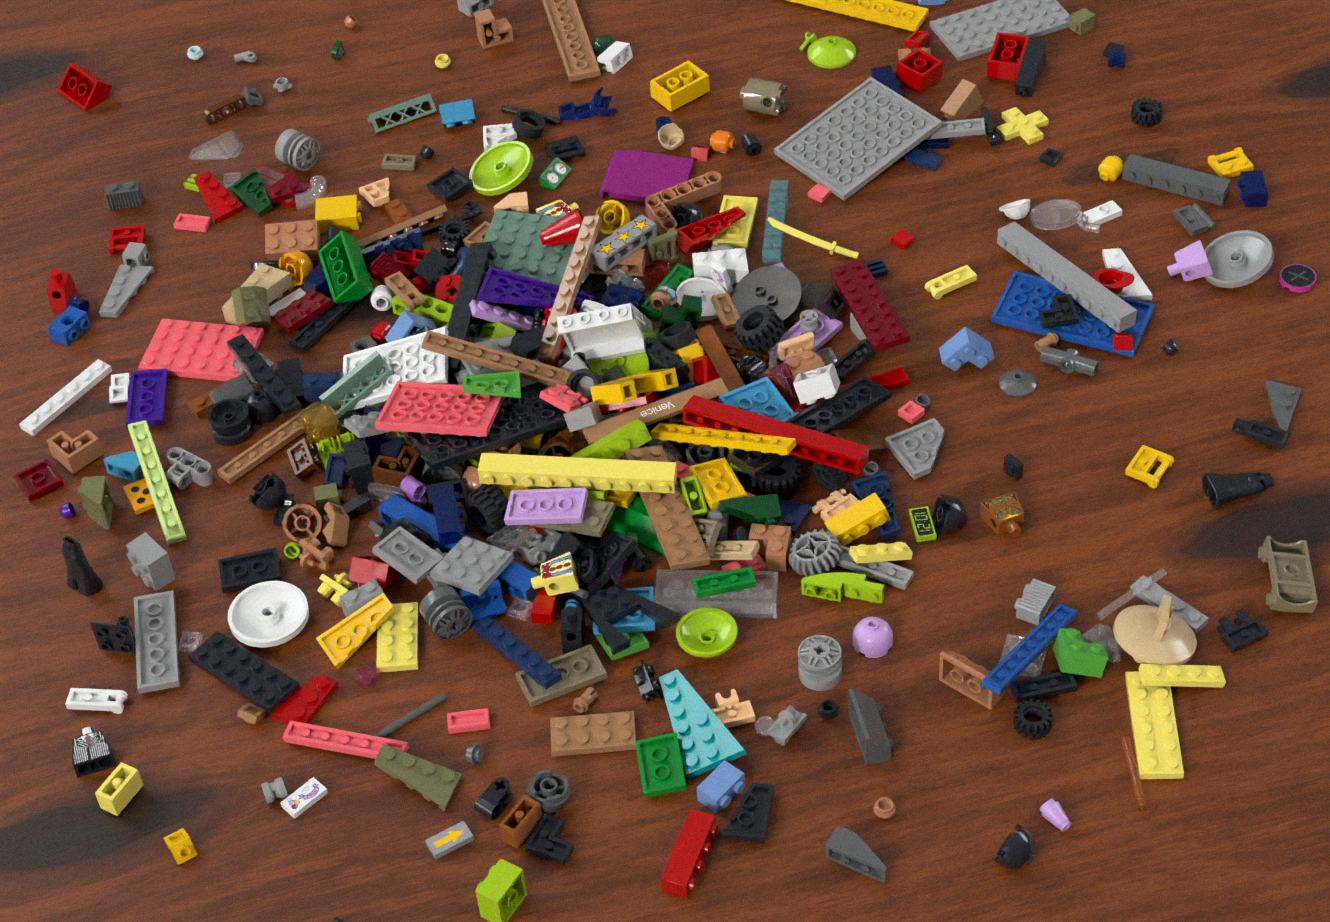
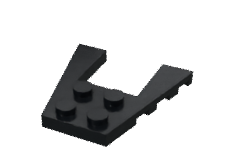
[583,584,680,655]

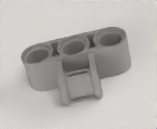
[165,447,215,490]

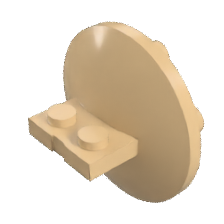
[1113,594,1197,666]

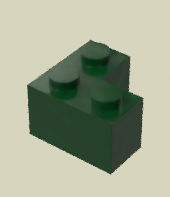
[658,294,702,334]

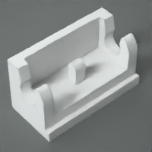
[597,41,633,74]

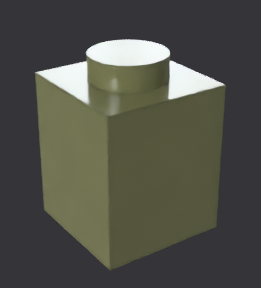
[1069,8,1096,36]
[313,483,344,514]

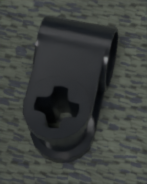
[474,777,513,820]

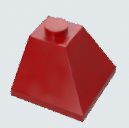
[692,356,720,386]

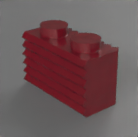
[368,252,411,294]

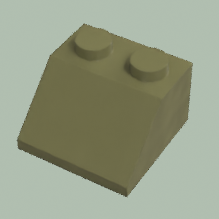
[231,286,271,326]
[78,475,114,530]

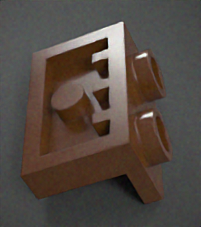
[286,438,324,479]

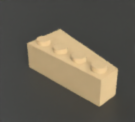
[222,263,294,325]

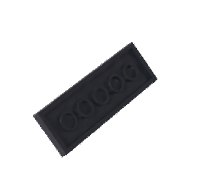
[188,631,301,714]

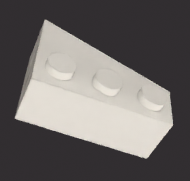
[692,248,749,285]

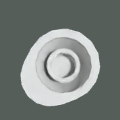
[999,199,1031,220]

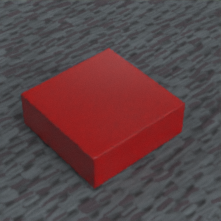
[891,229,915,250]

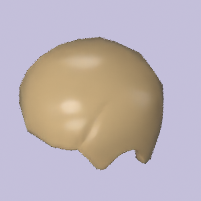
[658,123,684,150]

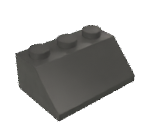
[848,689,894,765]

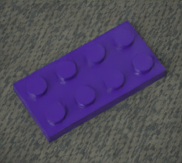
[125,368,169,428]

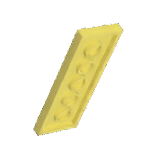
[1125,671,1184,779]

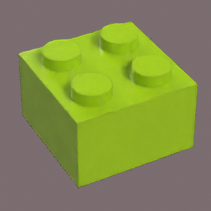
[475,858,528,922]

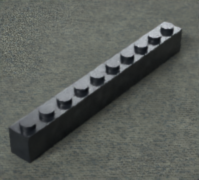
[447,242,497,382]

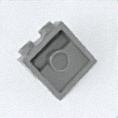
[509,528,561,566]

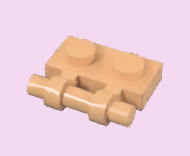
[812,488,859,521]

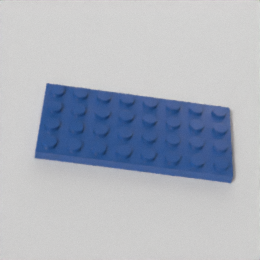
[991,271,1155,357]

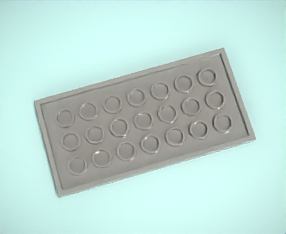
[930,0,1070,62]

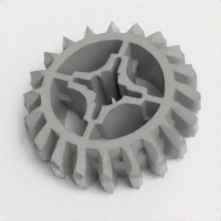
[788,529,842,577]

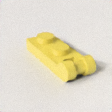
[925,265,977,300]

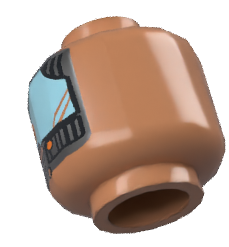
[651,286,677,312]

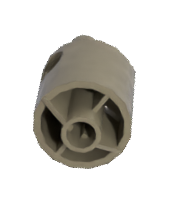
[740,77,788,116]

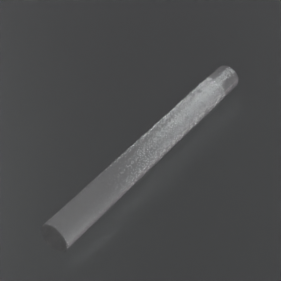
[1096,568,1167,620]

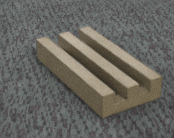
[381,154,418,171]

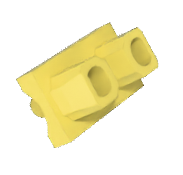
[317,572,352,608]

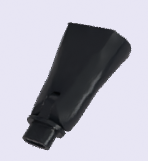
[1202,472,1274,508]
[62,536,102,597]

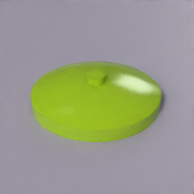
[469,141,533,196]

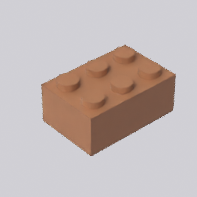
[265,219,321,261]

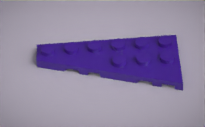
[476,267,594,310]

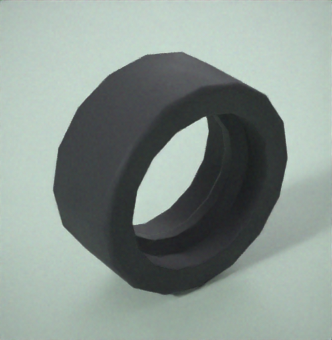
[512,109,545,139]
[659,321,696,351]
[566,369,603,405]

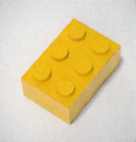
[650,60,710,112]

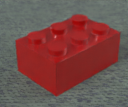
[987,32,1030,81]

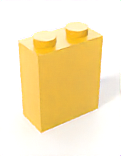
[315,195,362,234]

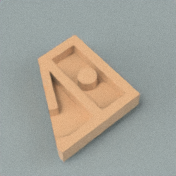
[359,177,390,207]

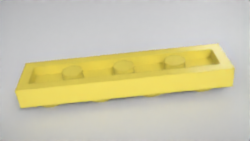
[1138,664,1226,688]

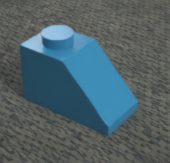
[104,451,144,483]

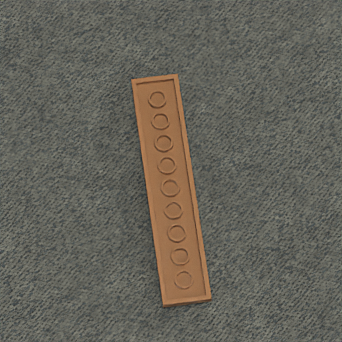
[541,0,601,82]

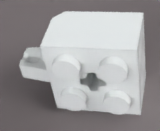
[793,363,841,405]

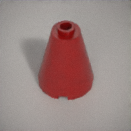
[539,208,583,247]

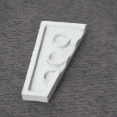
[1102,248,1152,301]

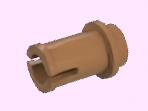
[1034,332,1059,353]
[573,687,598,713]

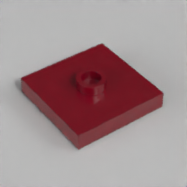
[13,459,64,501]

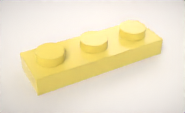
[849,542,913,564]

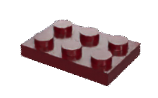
[271,289,334,333]

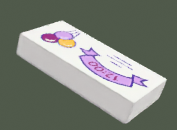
[709,261,733,294]
[280,777,328,819]

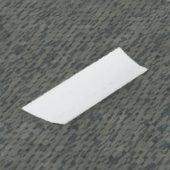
[269,288,306,316]

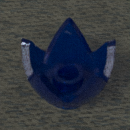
[590,87,618,117]

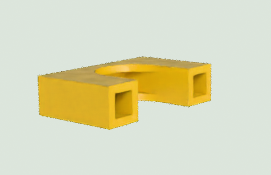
[590,368,679,405]

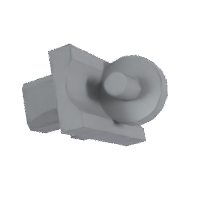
[767,705,807,746]

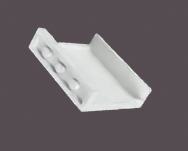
[557,303,646,363]

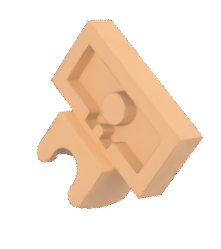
[711,689,755,728]

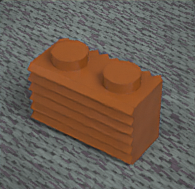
[499,795,543,849]

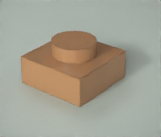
[237,703,266,724]

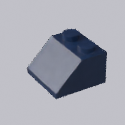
[303,371,343,403]

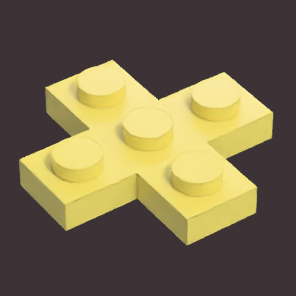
[996,107,1049,145]

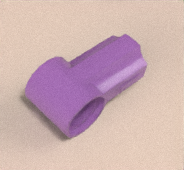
[400,475,429,509]

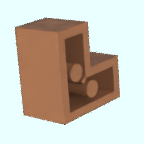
[474,9,514,49]
[47,430,104,474]
[749,523,792,572]

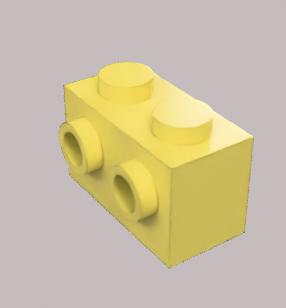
[95,762,143,816]

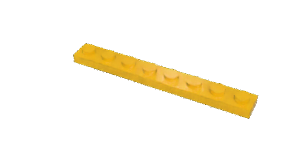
[651,423,797,455]

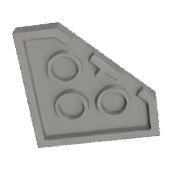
[885,418,944,480]

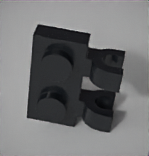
[1216,608,1269,653]

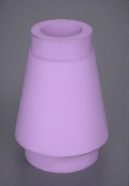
[1040,799,1072,832]

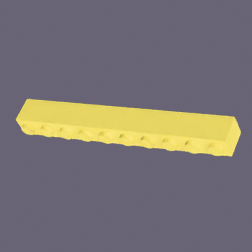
[478,453,677,493]

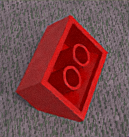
[57,63,112,111]

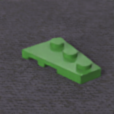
[463,371,521,398]

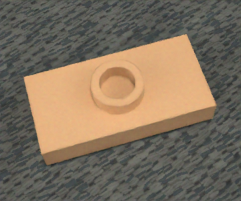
[778,332,815,360]

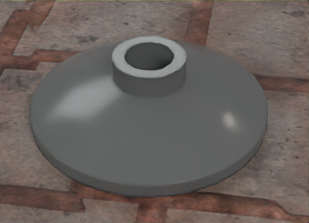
[999,369,1037,397]

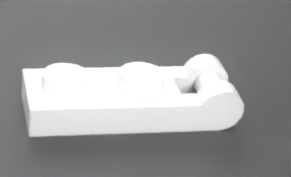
[65,688,128,714]

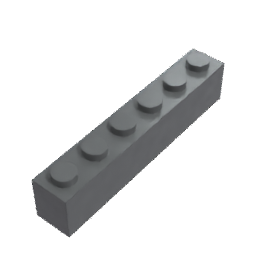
[1122,154,1231,206]

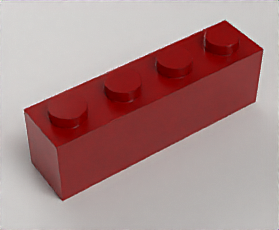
[661,809,718,898]

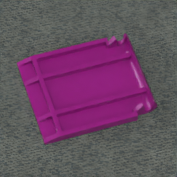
[599,149,694,202]

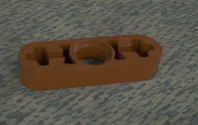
[202,94,247,124]

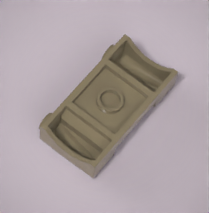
[1258,536,1318,613]

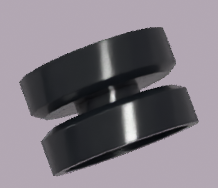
[208,398,253,446]

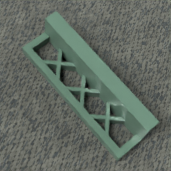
[367,93,437,134]
[319,351,395,419]

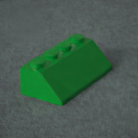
[318,231,373,304]
[605,494,666,557]

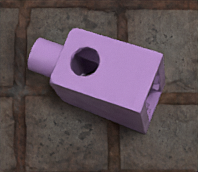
[1167,240,1213,281]

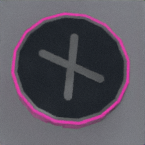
[1279,264,1317,293]

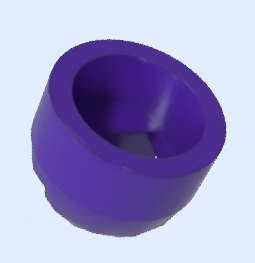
[59,502,76,519]

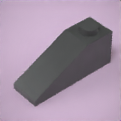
[825,825,887,883]

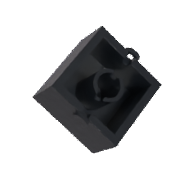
[341,437,380,495]

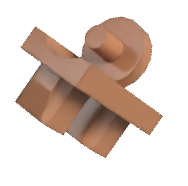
[298,537,334,572]

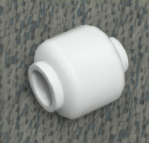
[371,285,395,311]

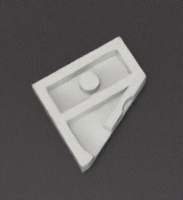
[483,123,517,151]

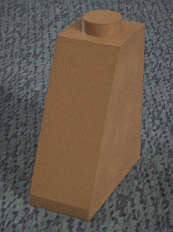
[940,79,984,121]

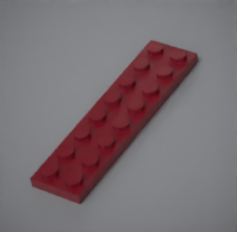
[829,260,910,352]

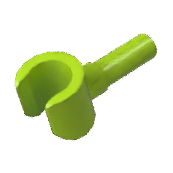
[799,32,817,51]

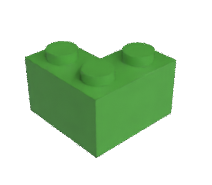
[1053,628,1108,678]

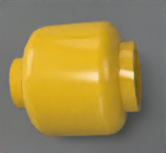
[1098,156,1123,181]

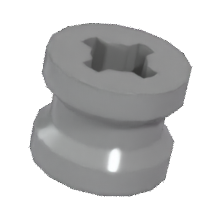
[800,310,818,333]

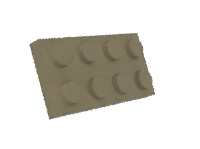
[530,498,616,537]
[515,644,608,707]

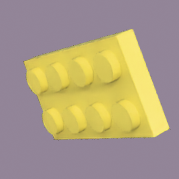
[713,195,758,248]
[376,602,419,673]

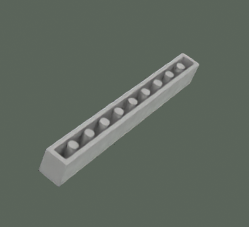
[997,221,1137,333]

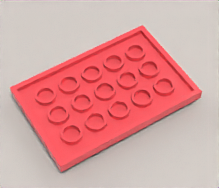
[138,318,264,381]
[375,381,505,437]

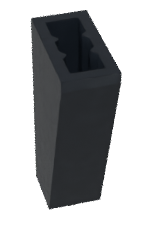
[1015,37,1046,97]

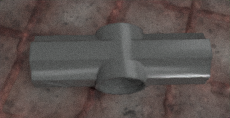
[1040,346,1099,377]

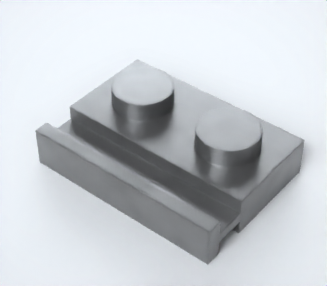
[1173,203,1215,236]

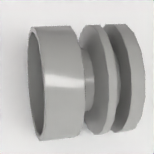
[275,129,320,171]
[798,635,842,691]

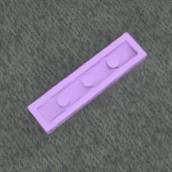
[469,299,533,332]

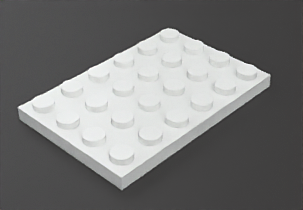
[341,326,448,411]

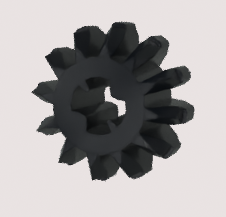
[737,354,768,384]

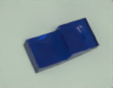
[558,101,595,120]

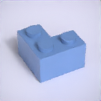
[385,310,437,343]
[939,326,995,371]

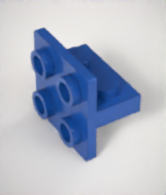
[458,579,507,623]

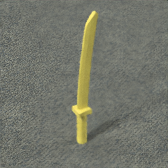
[768,217,859,259]

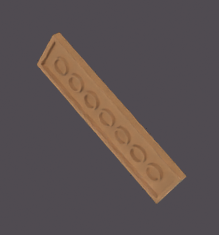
[624,445,711,571]

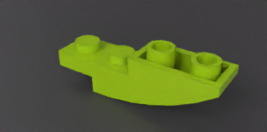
[801,572,884,604]

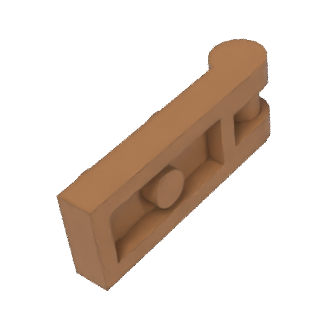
[384,271,426,311]

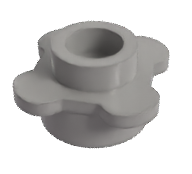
[273,77,292,92]

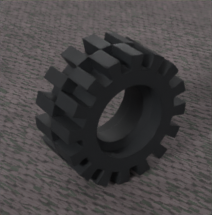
[1131,98,1162,127]
[438,218,470,248]
[811,462,847,492]
[1013,699,1053,740]

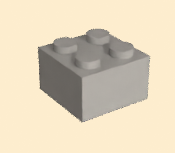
[126,532,176,592]

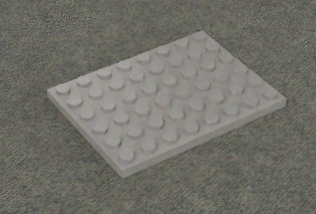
[774,77,942,201]

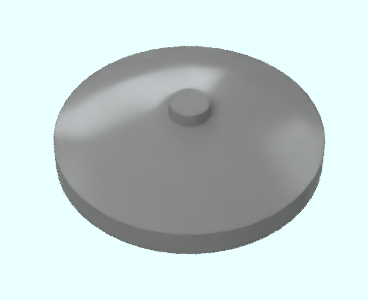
[1204,230,1274,288]

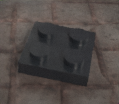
[426,167,474,203]

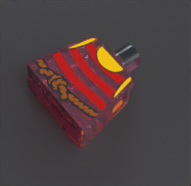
[758,363,798,403]

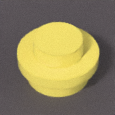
[435,54,451,68]

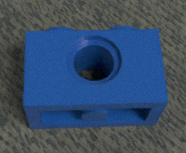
[47,306,90,347]

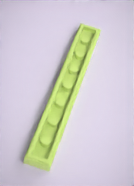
[128,420,186,545]

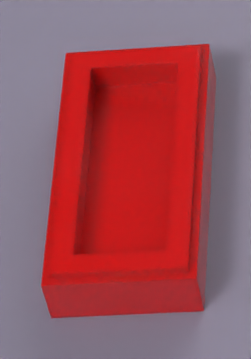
[904,31,931,48]

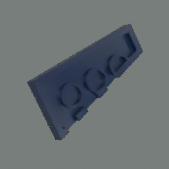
[361,227,424,269]

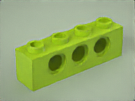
[391,294,454,328]

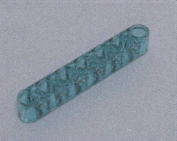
[762,179,788,264]

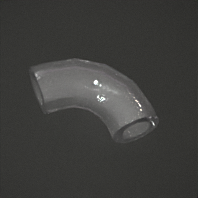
[294,176,327,211]

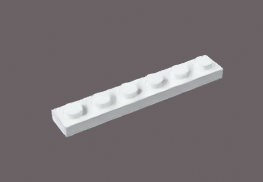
[19,359,112,436]

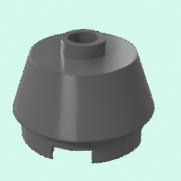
[527,769,570,813]

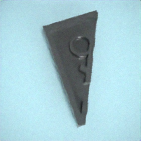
[1264,380,1302,431]

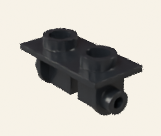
[633,659,663,702]

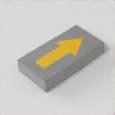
[425,821,474,860]

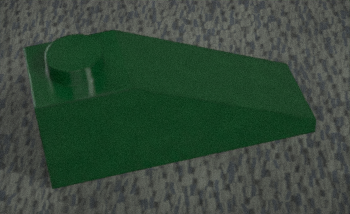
[717,494,781,525]

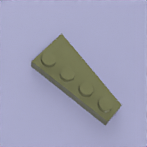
[374,744,462,812]

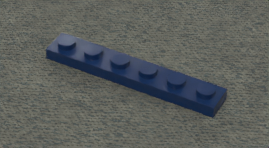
[472,615,562,689]

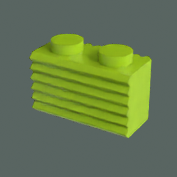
[678,475,708,519]

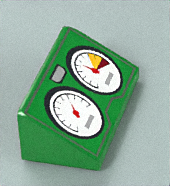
[540,157,572,190]

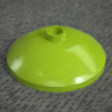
[807,36,856,69]
[676,607,738,658]

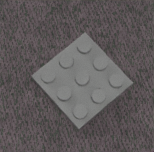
[430,536,514,596]

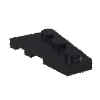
[721,783,774,843]

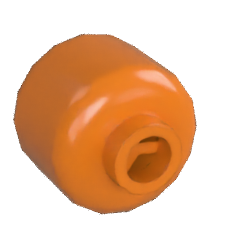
[710,130,736,153]

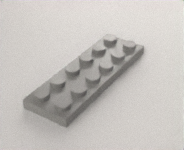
[134,590,180,694]

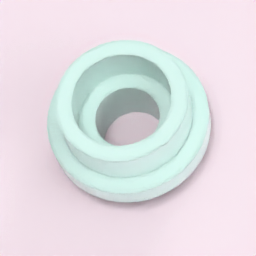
[187,46,203,60]

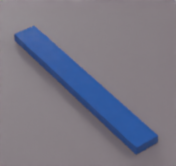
[981,603,1078,695]

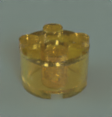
[298,402,340,445]

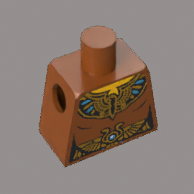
[980,491,1024,537]

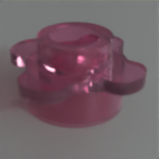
[353,665,378,686]

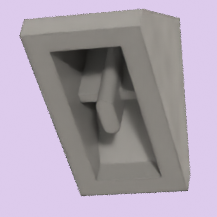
[563,400,603,432]

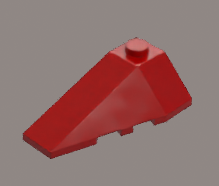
[676,206,746,254]

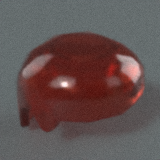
[645,260,671,283]

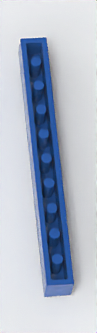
[378,493,539,605]

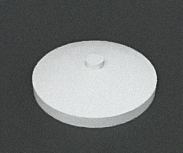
[228,581,309,648]

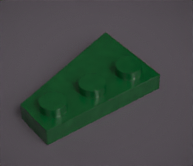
[229,168,273,217]

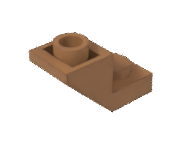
[322,502,350,548]

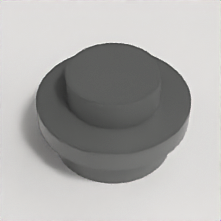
[466,744,484,766]

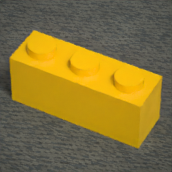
[824,493,890,546]

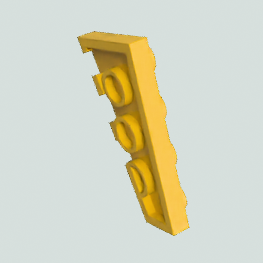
[316,593,395,670]

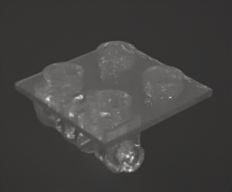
[605,268,645,300]
[1081,623,1124,663]

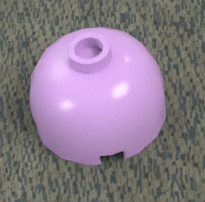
[852,617,893,658]

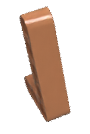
[645,171,722,235]

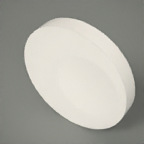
[676,277,726,321]

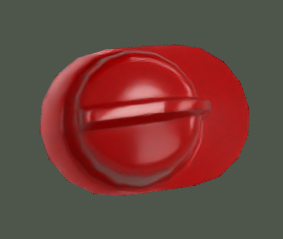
[1093,268,1134,295]

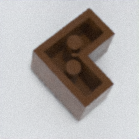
[372,445,425,490]

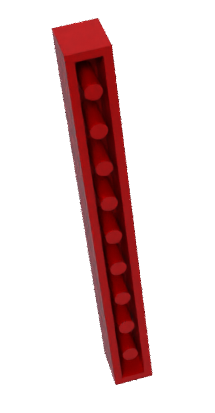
[683,395,869,475]

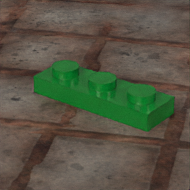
[692,567,757,599]

